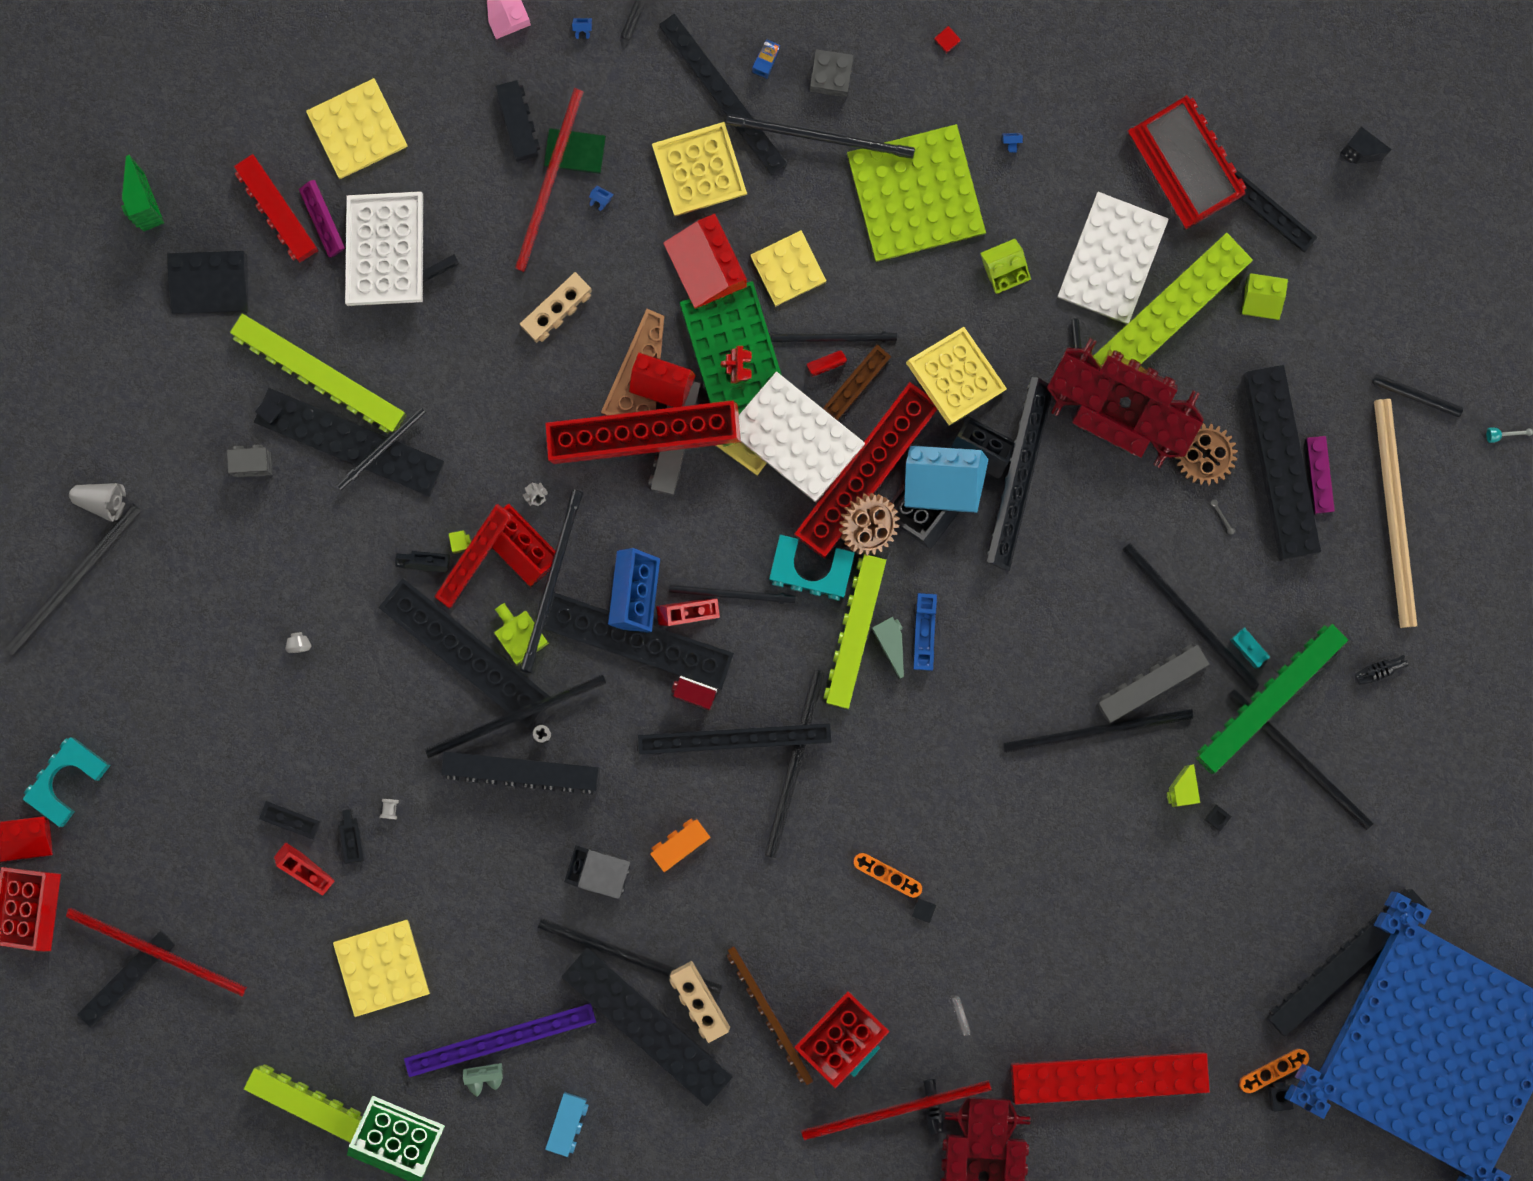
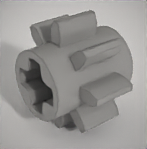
[523,482,548,506]

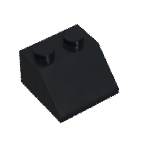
[1340,127,1392,164]

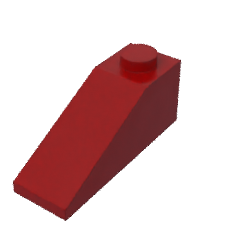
[656,598,720,626]
[274,842,334,896]

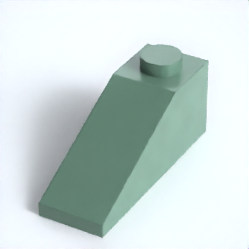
[872,617,904,679]

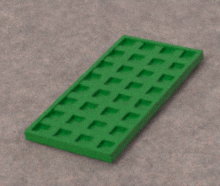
[680,281,782,447]

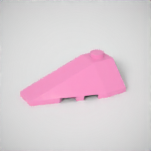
[487,0,531,39]

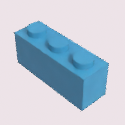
[545,1092,589,1157]

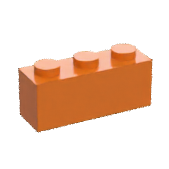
[650,818,711,872]

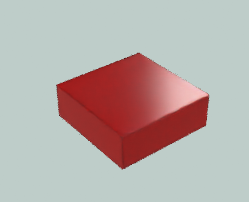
[934,26,961,54]

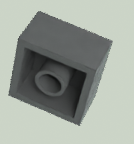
[810,49,853,97]
[227,445,272,477]

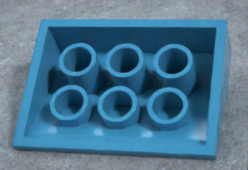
[904,446,989,513]

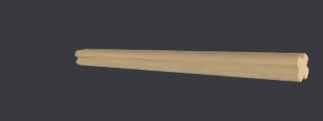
[1374,399,1417,628]

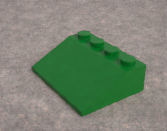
[121,155,164,232]
[347,1096,445,1181]

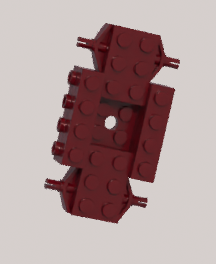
[1047,338,1204,468]
[941,1097,1031,1181]

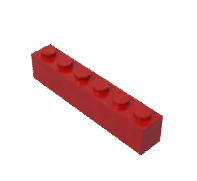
[234,154,319,263]

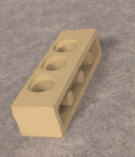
[520,272,592,343]
[669,961,730,1043]

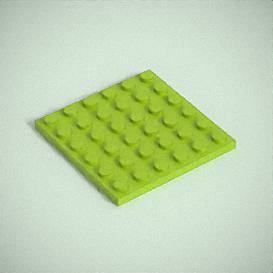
[847,124,986,262]

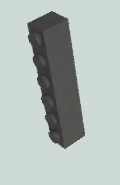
[648,382,701,496]
[1097,644,1210,724]

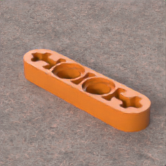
[853,853,922,898]
[1239,1049,1309,1093]

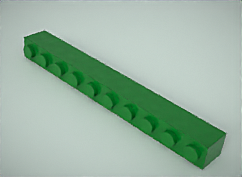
[1195,624,1348,775]

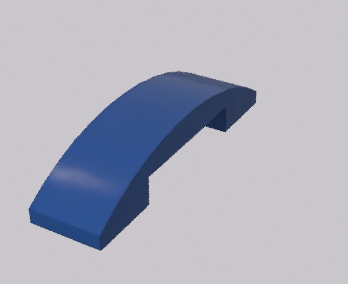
[914,593,937,671]

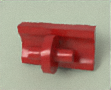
[720,346,752,384]

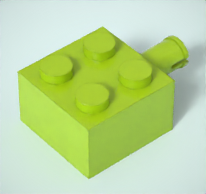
[494,603,549,665]

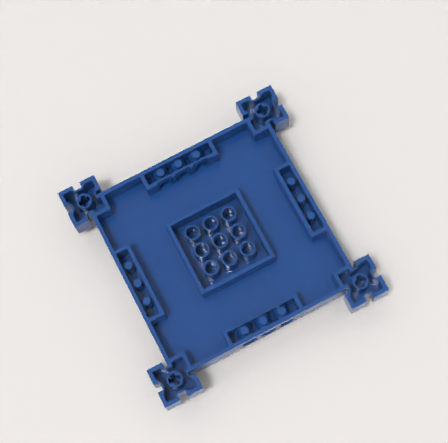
[1284,891,1533,1181]

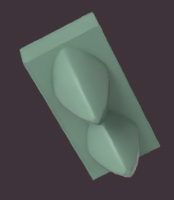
[463,1063,503,1097]

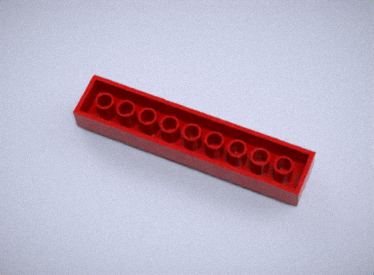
[794,382,938,559]
[545,400,741,464]
[1011,1052,1210,1104]

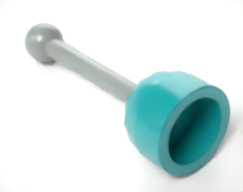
[1486,427,1533,443]

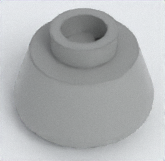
[285,632,312,653]

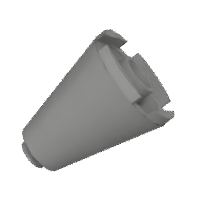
[69,483,126,521]

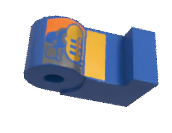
[752,39,781,79]

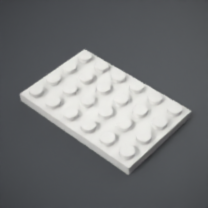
[345,192,423,306]
[1057,192,1168,324]
[739,372,865,502]

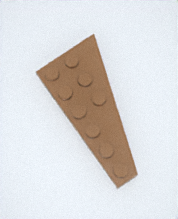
[601,309,664,416]

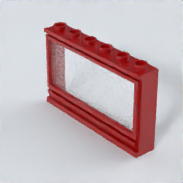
[1128,95,1247,230]

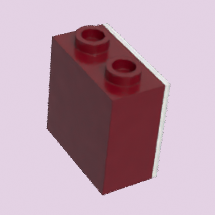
[671,676,717,711]

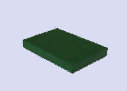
[544,128,606,174]

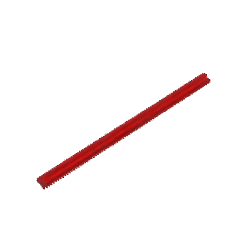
[515,88,584,272]
[66,908,247,997]
[801,1080,992,1140]

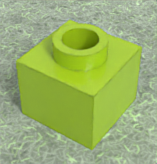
[449,530,471,554]

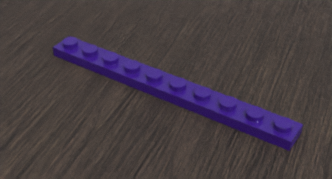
[404,1003,596,1077]

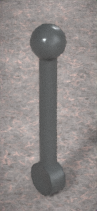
[1210,499,1235,535]

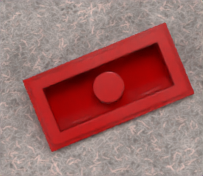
[807,350,847,377]

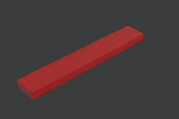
[434,504,513,608]

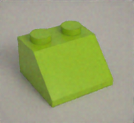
[1242,273,1288,320]
[1167,764,1200,807]

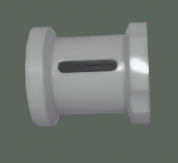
[533,725,551,743]
[380,799,399,819]

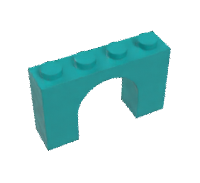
[769,535,855,601]
[23,737,111,827]

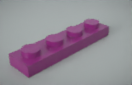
[299,180,345,258]
[1306,436,1335,514]

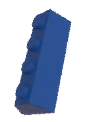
[608,548,660,632]

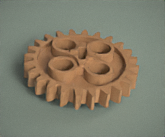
[1175,423,1238,486]
[839,493,899,556]

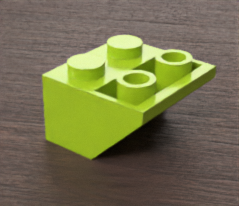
[980,239,1031,294]

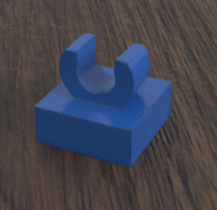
[572,18,592,39]
[1002,133,1023,152]
[589,186,614,211]

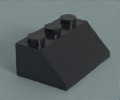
[951,416,1014,479]

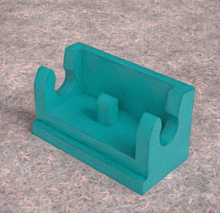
[1230,627,1270,669]

